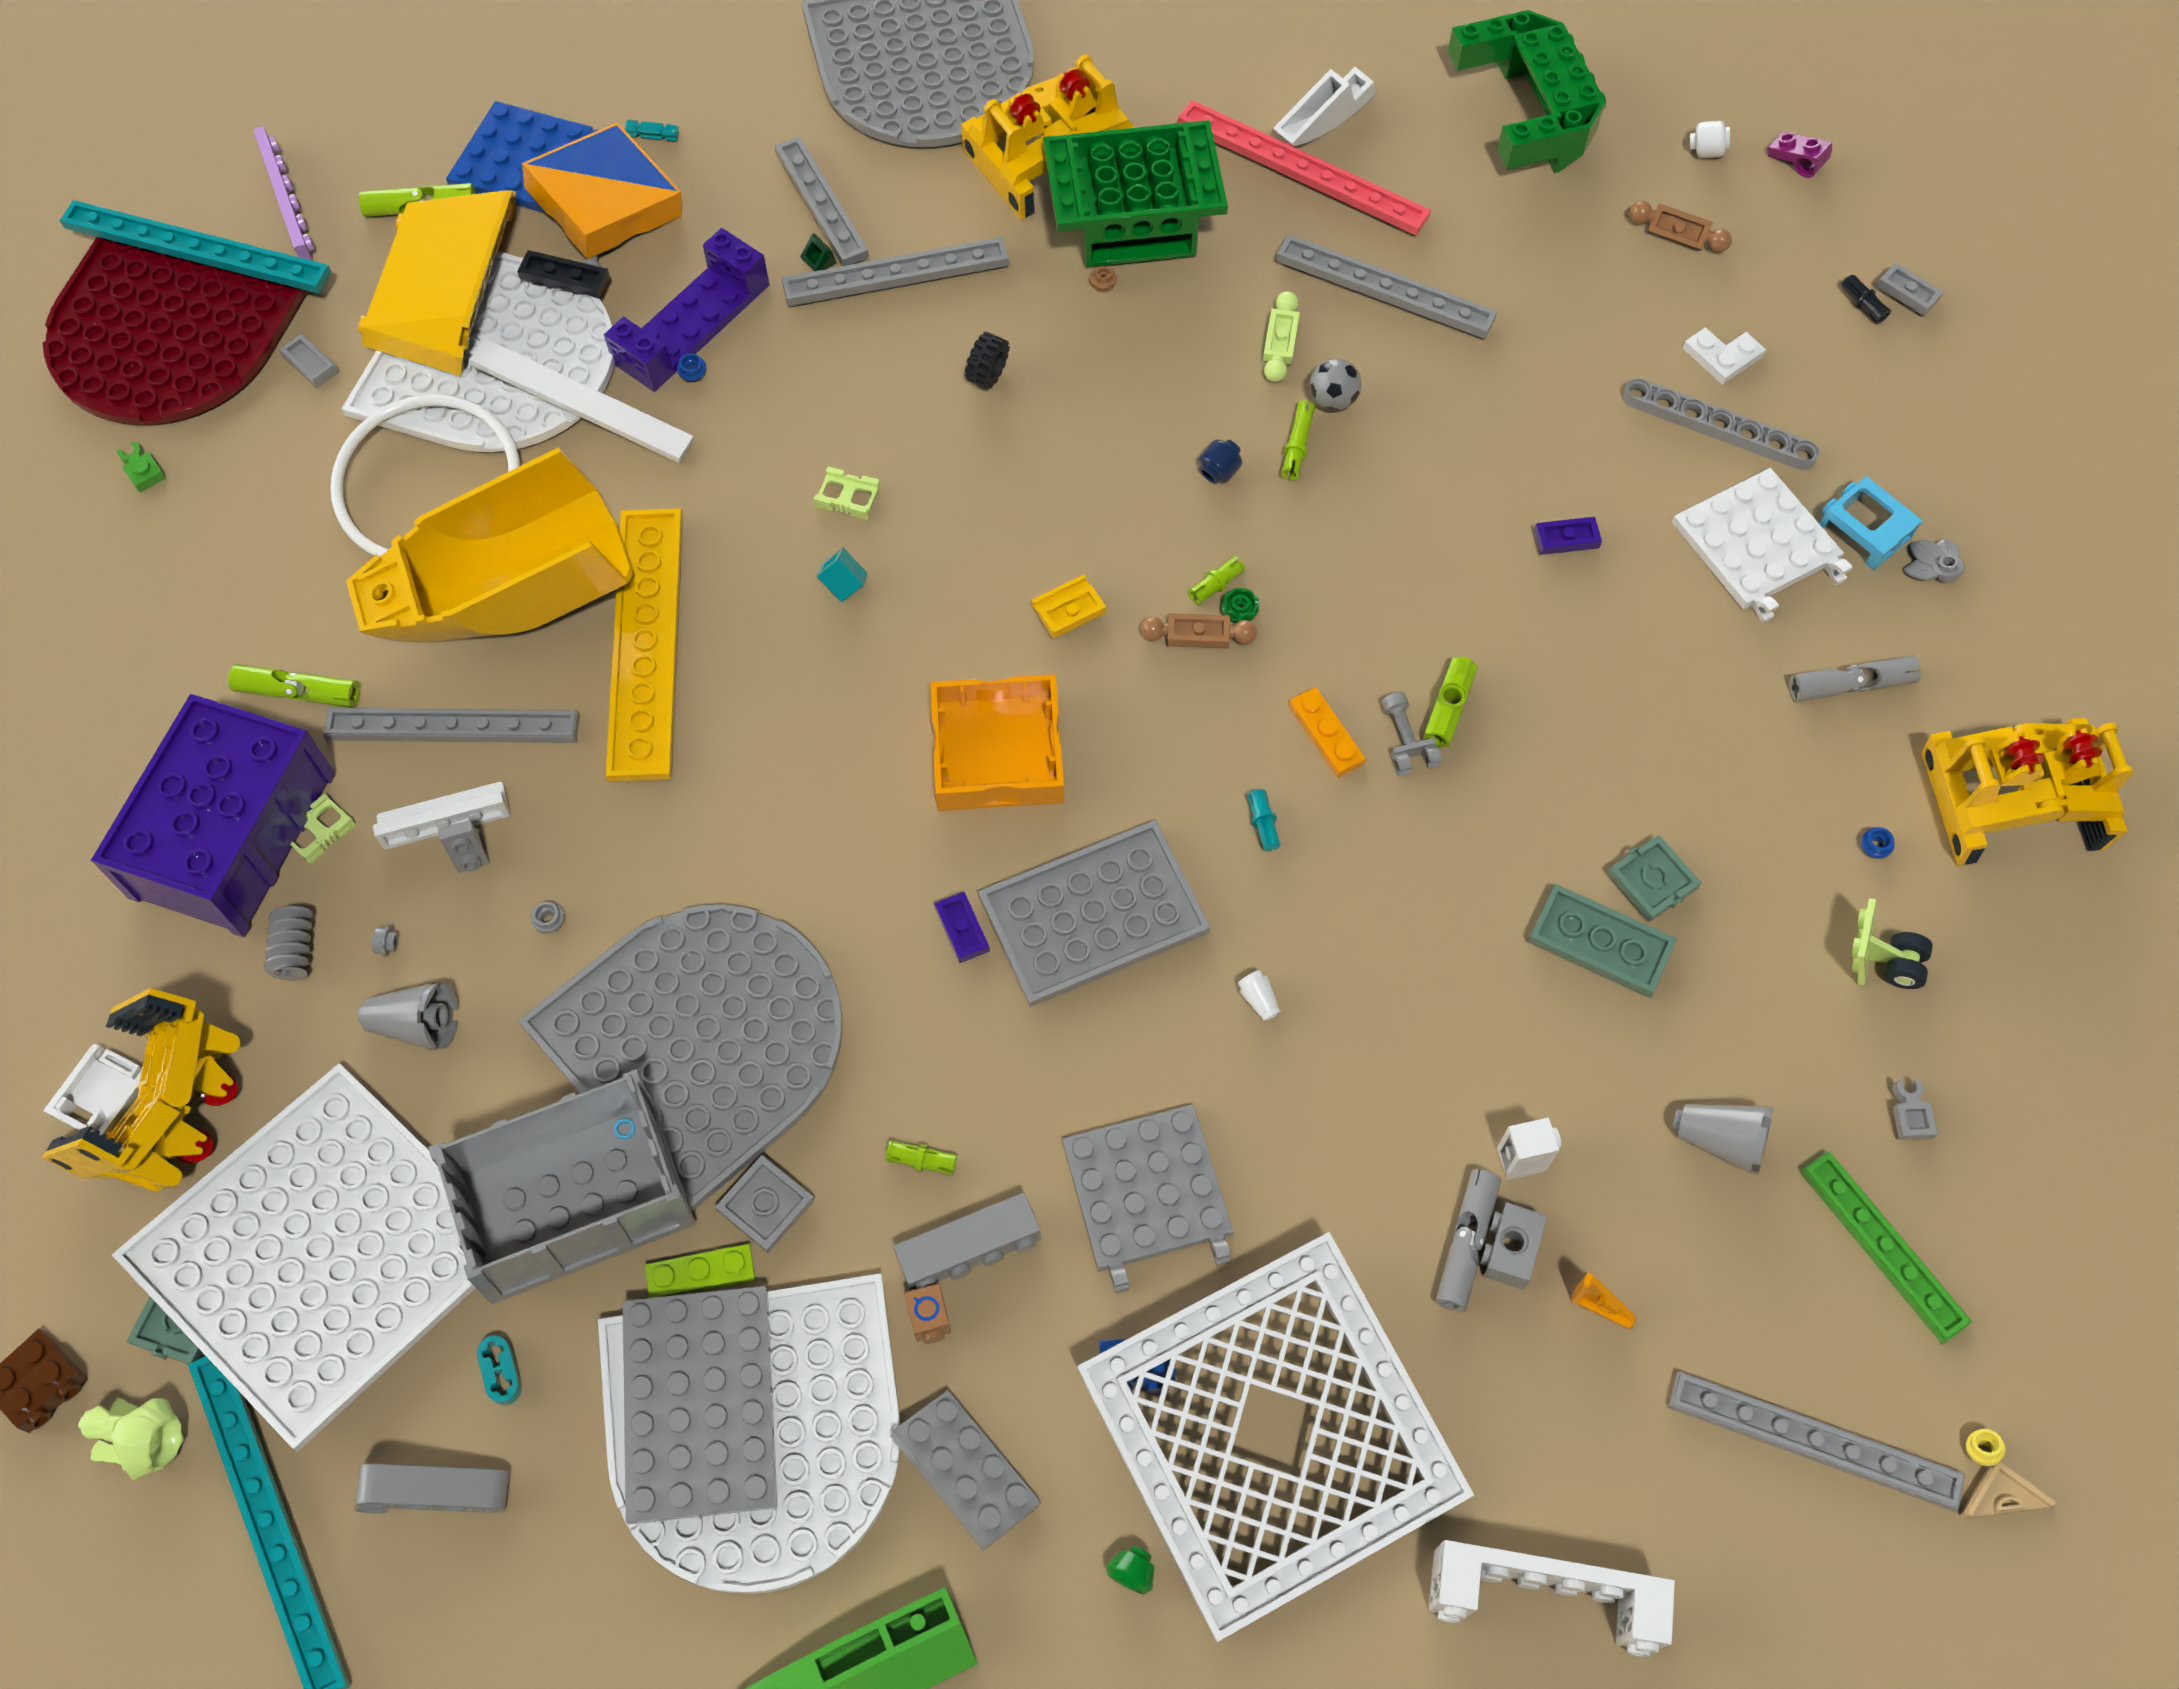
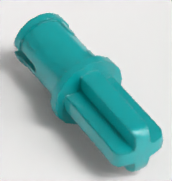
[1247,789,1281,851]

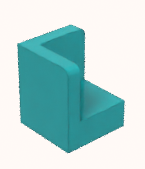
[817,547,868,602]

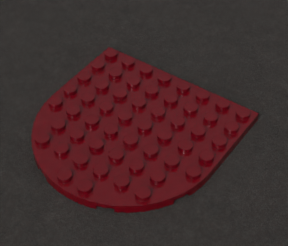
[43,237,307,425]

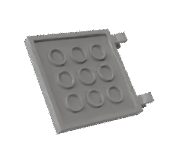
[1062,1104,1233,1293]

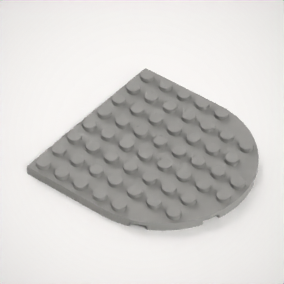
[801,0,1034,147]
[518,904,843,1212]

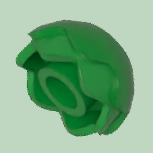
[1222,588,1259,623]

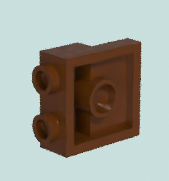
[0,1328,88,1433]

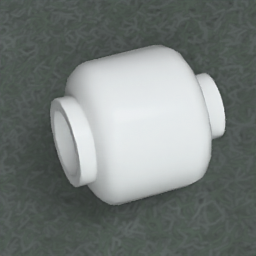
[1690,120,1730,159]

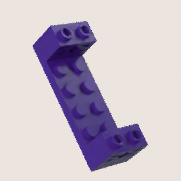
[603,227,770,393]

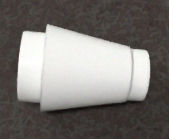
[1238,970,1281,1022]

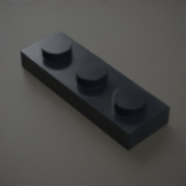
[517,250,609,298]

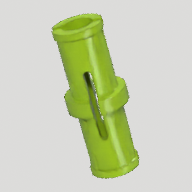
[1188,556,1245,606]
[885,1140,958,1176]

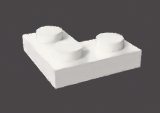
[1682,327,1766,385]

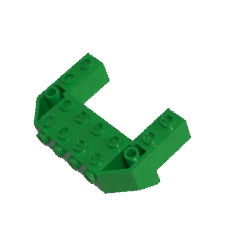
[1448,10,1606,173]

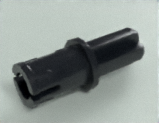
[1841,275,1891,324]

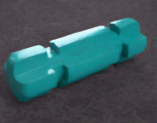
[625,120,679,142]

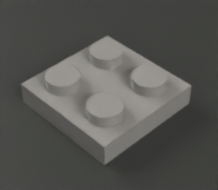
[715,1155,815,1253]

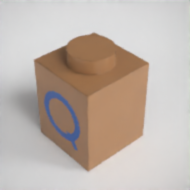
[905,1284,951,1344]

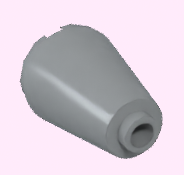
[357,983,458,1050]
[1673,1104,1773,1175]

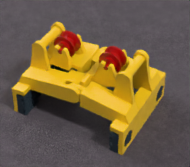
[961,54,1135,220]

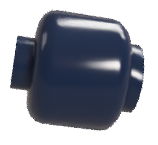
[1199,439,1242,484]

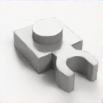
[1893,1080,1938,1140]

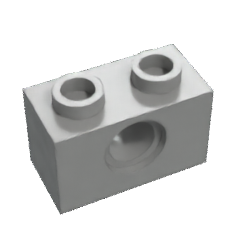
[1480,1202,1547,1290]

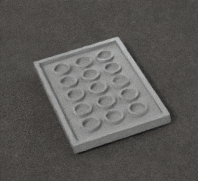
[978,820,1211,1007]
[623,1286,777,1524]

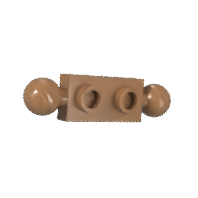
[1629,201,1732,252]
[1140,613,1257,648]

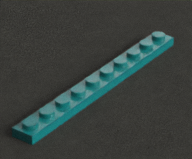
[59,200,332,294]
[188,1356,351,1689]

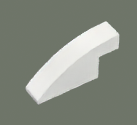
[1273,67,1377,147]

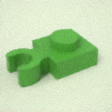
[117,441,166,493]

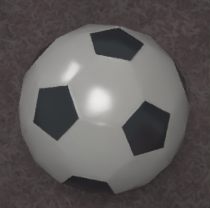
[1310,358,1362,411]

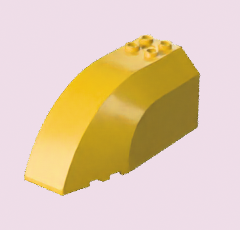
[346,447,633,642]

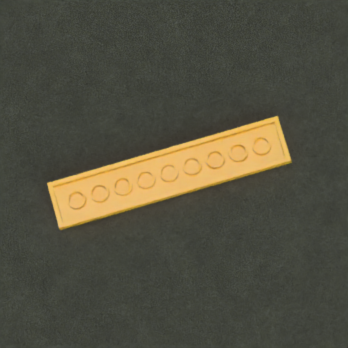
[605,508,683,782]

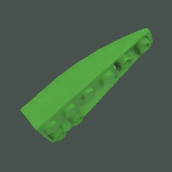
[745,1587,978,1689]

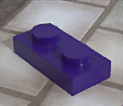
[1534,516,1602,555]
[934,892,990,964]

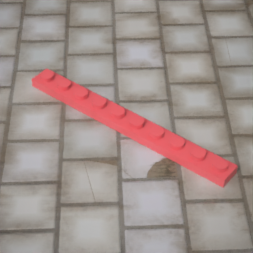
[1178,100,1431,236]

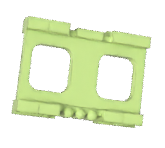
[814,466,880,520]
[291,793,356,864]

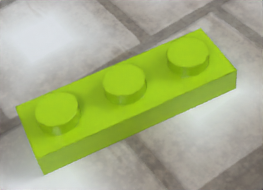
[645,1244,756,1298]

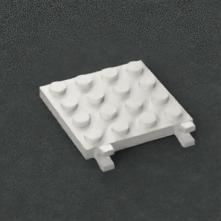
[1671,468,1853,623]

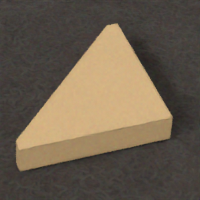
[1959,1462,2057,1519]

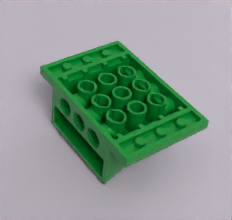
[1043,120,1228,267]

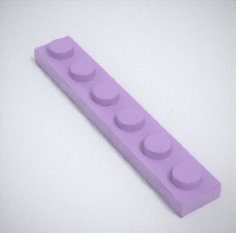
[253,126,315,261]

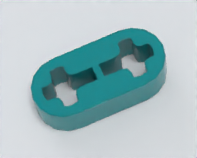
[477,1335,522,1405]

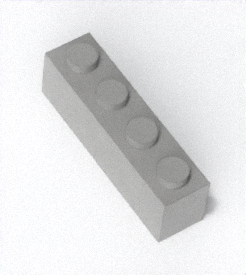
[893,1193,1041,1291]

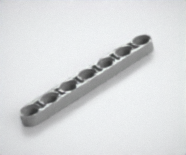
[1623,378,1820,470]

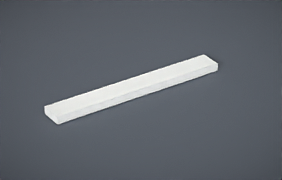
[469,338,694,464]

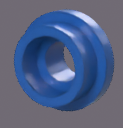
[677,353,706,381]
[1861,827,1895,859]

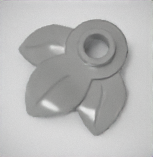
[1904,539,1964,583]

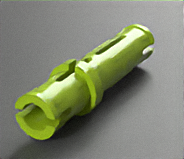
[1281,400,1316,481]

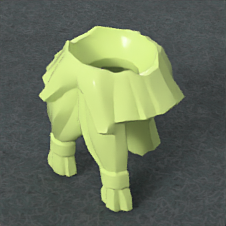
[78,1398,184,1481]

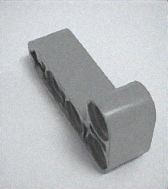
[354,1464,509,1513]

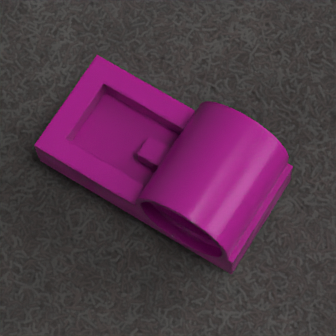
[1768,131,1832,178]

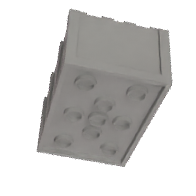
[428,1069,696,1304]

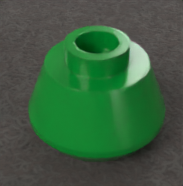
[1106,1545,1155,1595]

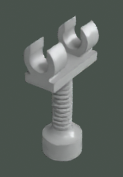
[1382,692,1442,776]

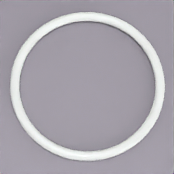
[330,394,520,557]

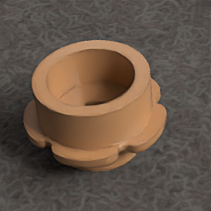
[1090,266,1118,293]

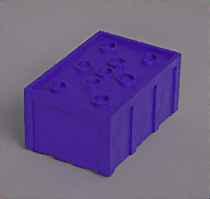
[91,693,335,938]

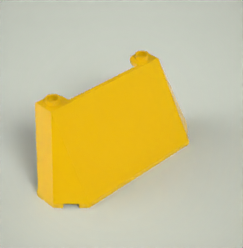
[358,190,517,377]

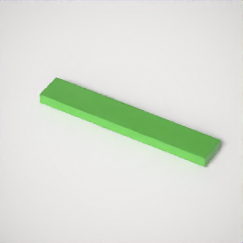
[1800,1151,1972,1344]

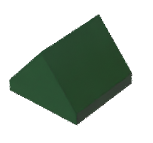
[800,233,837,271]

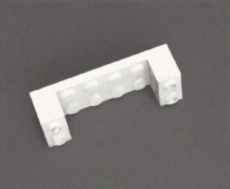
[1428,1540,1675,1657]

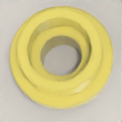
[1966,1429,2005,1466]

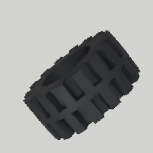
[965,332,1010,389]

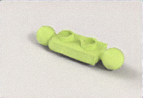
[1263,291,1300,382]

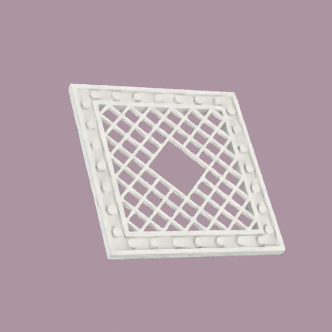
[1076,1232,1474,1642]

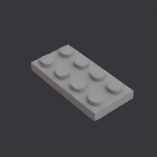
[890,1390,1041,1551]

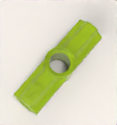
[1423,656,1478,748]

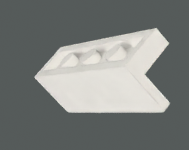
[373,782,511,850]

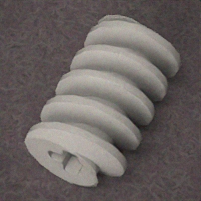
[264,906,313,981]

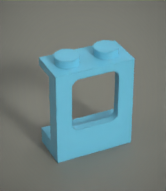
[1820,476,1923,571]

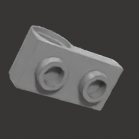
[438,820,490,873]

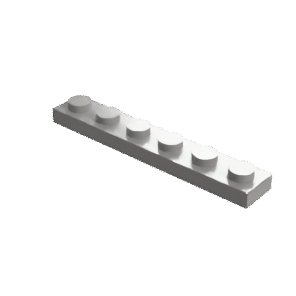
[775,136,869,266]

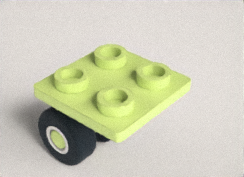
[1852,898,1933,989]

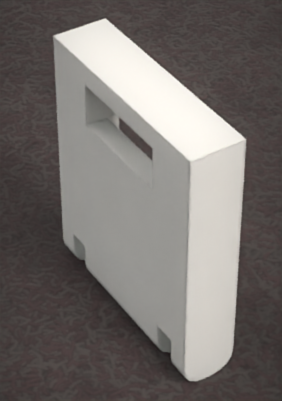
[43,1044,142,1136]

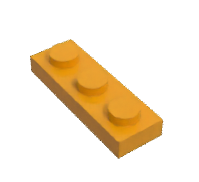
[1289,687,1366,778]

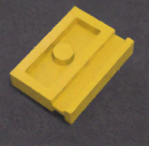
[1031,574,1106,639]

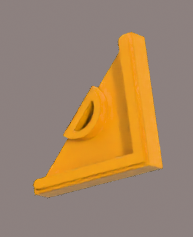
[1570,1272,1637,1329]

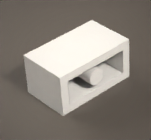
[1497,1117,1561,1180]

